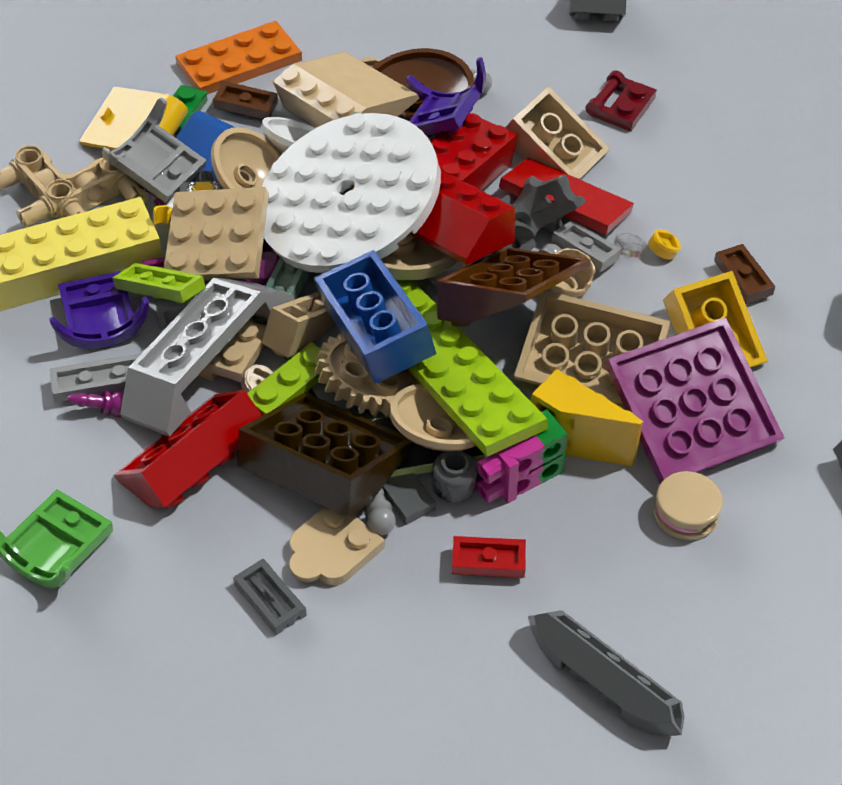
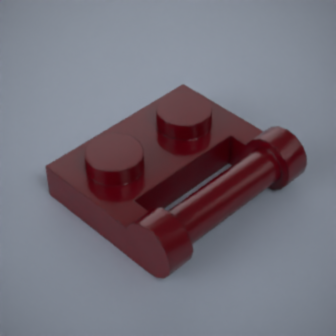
[585,70,657,131]

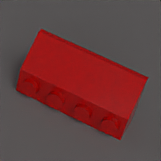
[409,171,515,265]
[113,390,262,509]

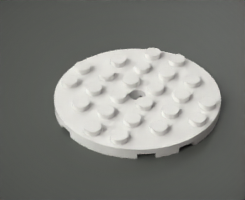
[262,113,441,273]

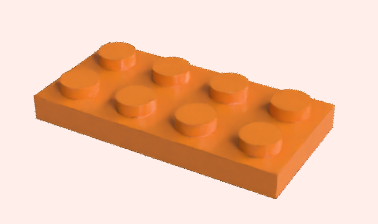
[175,21,302,94]

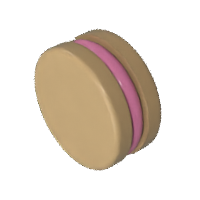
[653,471,723,540]

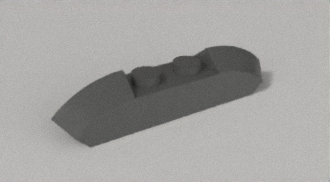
[528,610,685,736]

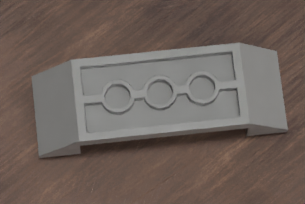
[120,278,295,437]

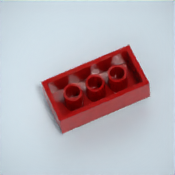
[430,113,518,190]

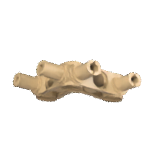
[0,145,148,228]

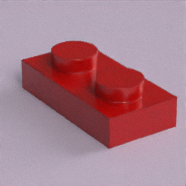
[452,536,526,578]

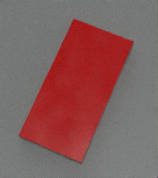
[499,157,634,235]

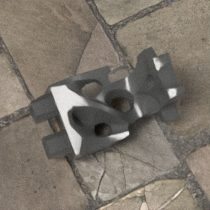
[501,175,586,251]

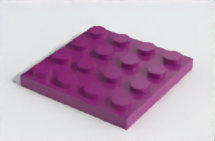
[604,317,785,484]

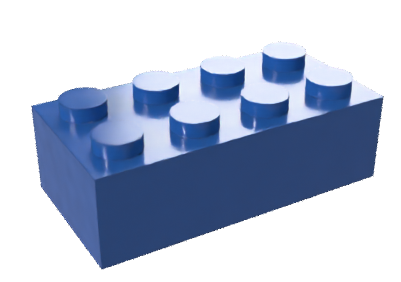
[314,250,437,384]

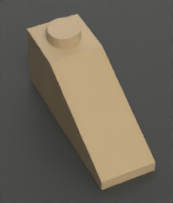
[262,292,335,357]

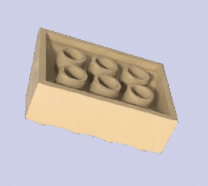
[272,52,420,128]
[514,290,671,407]

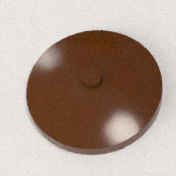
[372,48,474,135]

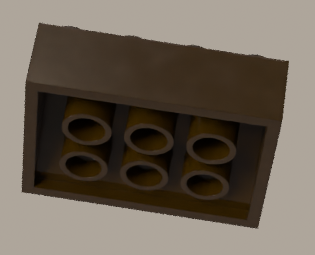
[237,392,415,518]

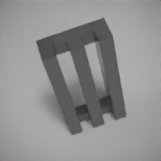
[233,558,307,635]

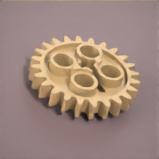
[315,333,420,417]

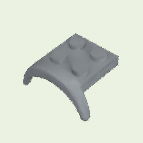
[102,97,207,204]

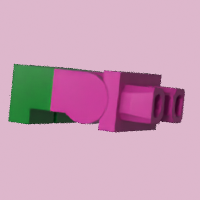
[476,410,568,504]

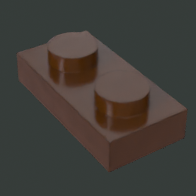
[213,81,278,119]
[714,244,776,304]

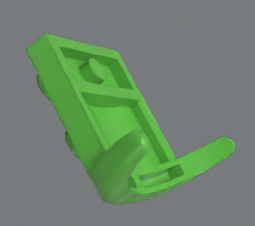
[0,489,114,589]

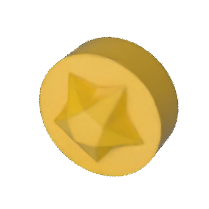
[648,230,681,260]

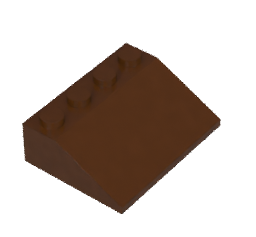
[437,247,591,327]

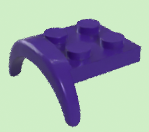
[406,57,486,138]
[49,271,149,349]

